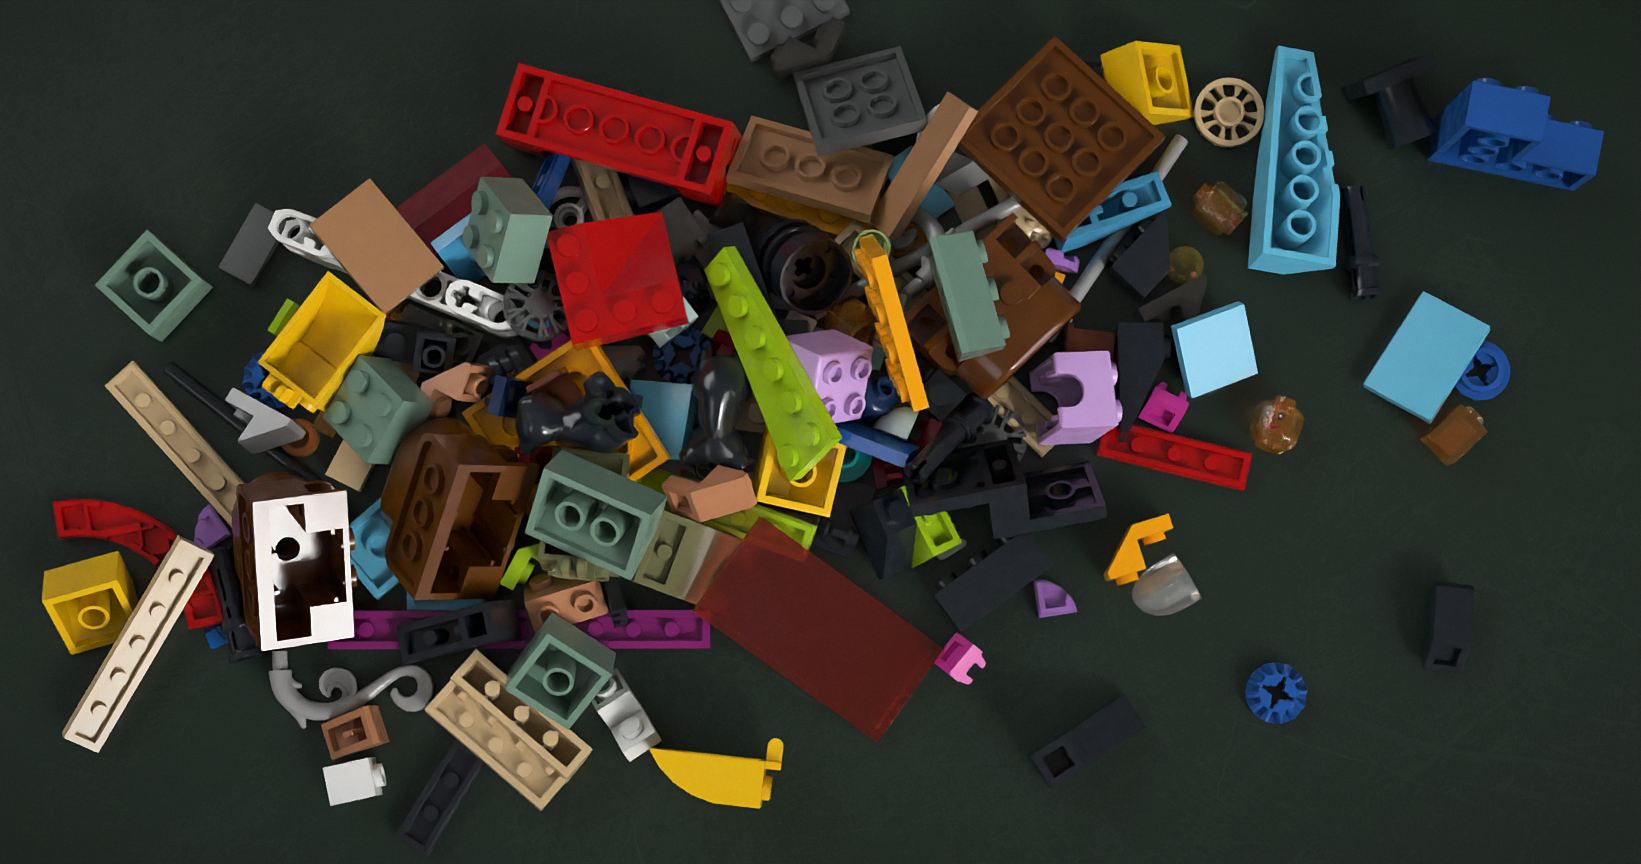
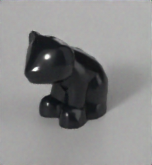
[679,348,753,472]
[515,371,641,455]

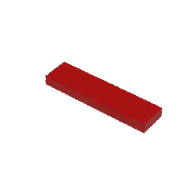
[1096,424,1253,491]

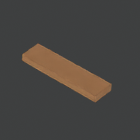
[870,92,978,241]

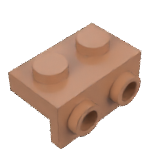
[523,573,608,633]

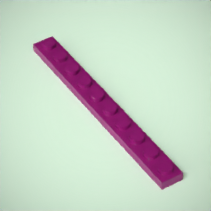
[328,610,711,650]

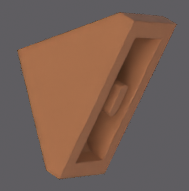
[321,705,390,761]

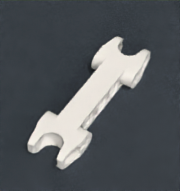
[268,209,524,339]

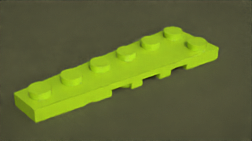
[704,246,843,481]

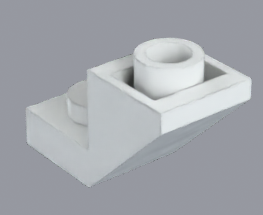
[592,668,662,762]

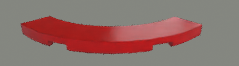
[52,499,224,629]

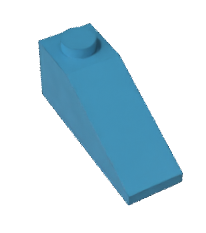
[1053,171,1172,253]

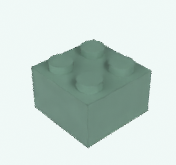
[463,177,553,283]
[95,230,213,342]
[323,355,435,465]
[504,612,616,730]

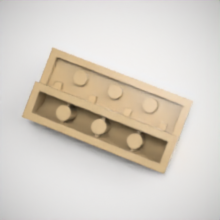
[425,649,592,811]

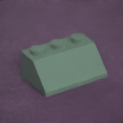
[926,231,1010,362]
[525,450,668,580]

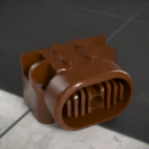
[904,212,1081,399]
[380,417,540,600]
[232,472,357,651]

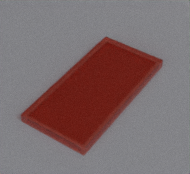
[692,516,944,742]

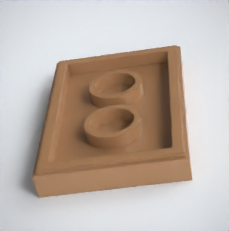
[309,178,444,314]

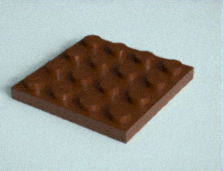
[957,36,1166,243]

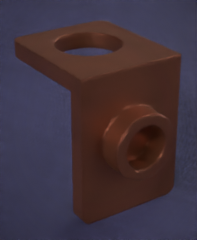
[1062,322,1115,362]
[525,366,583,407]

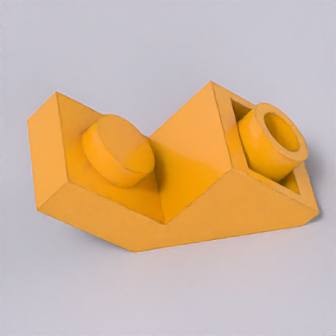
[1104,513,1173,586]

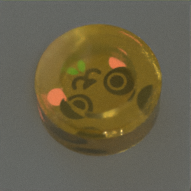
[1167,246,1204,285]

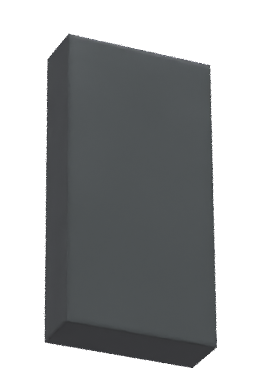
[219,203,289,287]

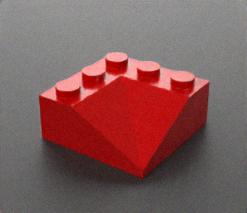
[547,212,689,351]

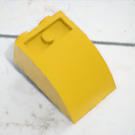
[257,271,386,414]
[649,738,784,809]

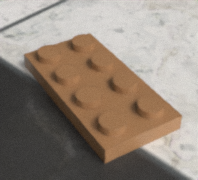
[727,116,894,223]

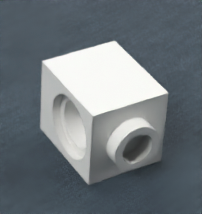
[323,757,386,806]

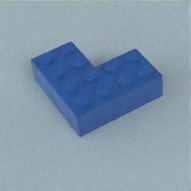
[1427,78,1604,191]

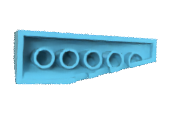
[1248,46,1340,275]

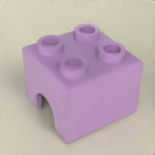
[786,329,873,423]
[1029,351,1122,445]

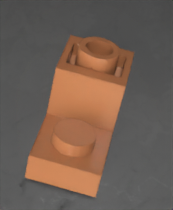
[420,362,493,422]
[662,465,758,522]

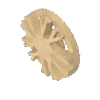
[1194,78,1264,148]

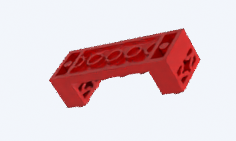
[496,63,742,207]

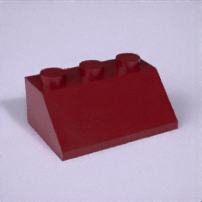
[395,143,512,266]

